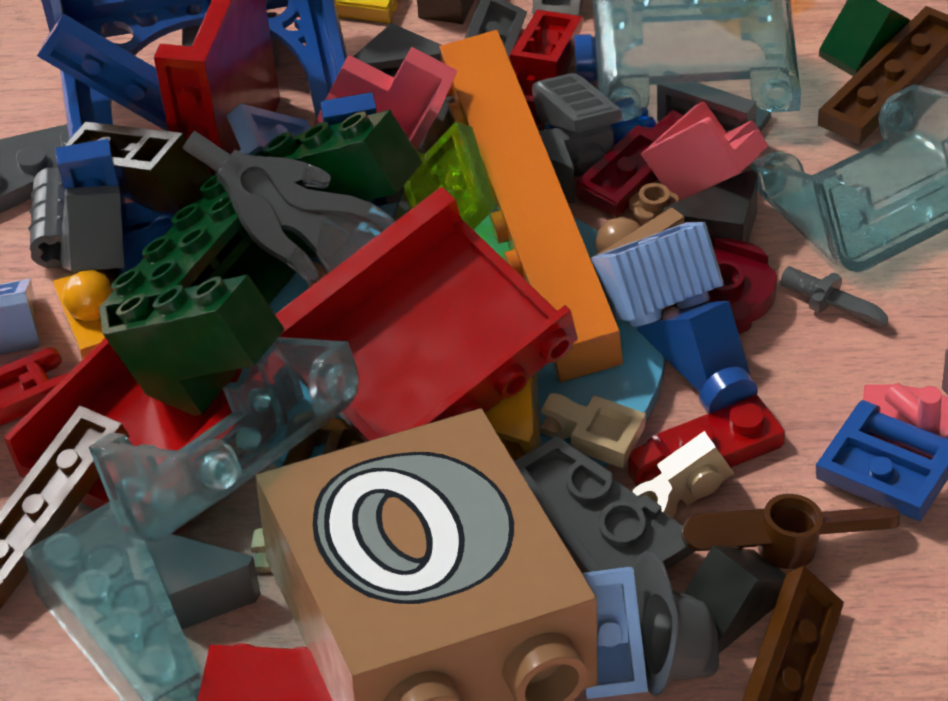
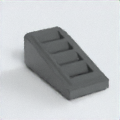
[532,73,622,133]

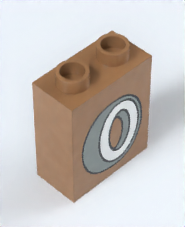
[255,408,598,701]

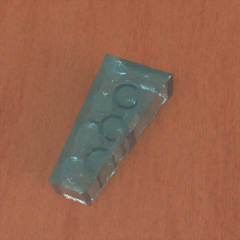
[23,494,202,701]

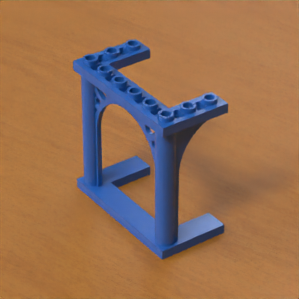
[41,0,385,234]

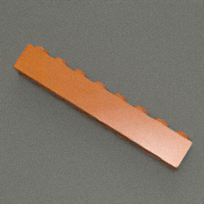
[439,30,623,383]

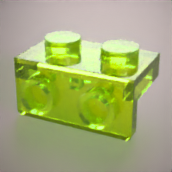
[404,121,497,230]

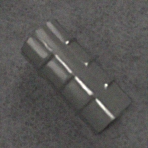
[28,168,65,268]

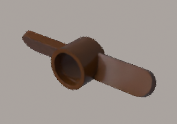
[681,494,900,569]

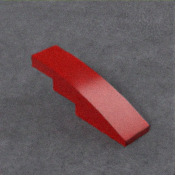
[509,10,583,131]

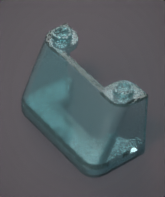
[592,0,801,121]
[750,84,948,272]
[88,337,359,542]

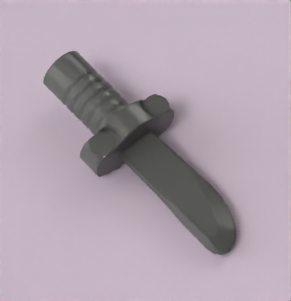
[780,266,888,327]

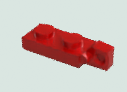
[628,394,785,487]

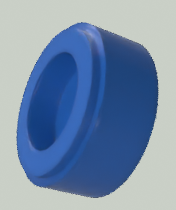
[574,34,596,83]
[699,367,758,414]

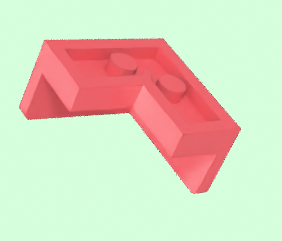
[314,47,458,151]
[641,102,769,201]

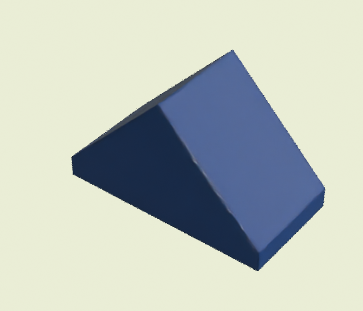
[637,301,750,392]

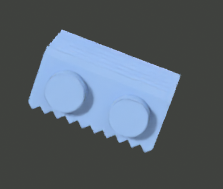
[591,222,724,327]

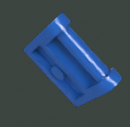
[815,400,948,522]

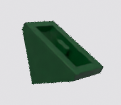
[819,0,911,76]

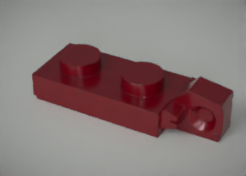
[575,110,684,218]

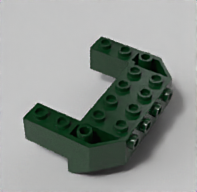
[99,110,423,416]

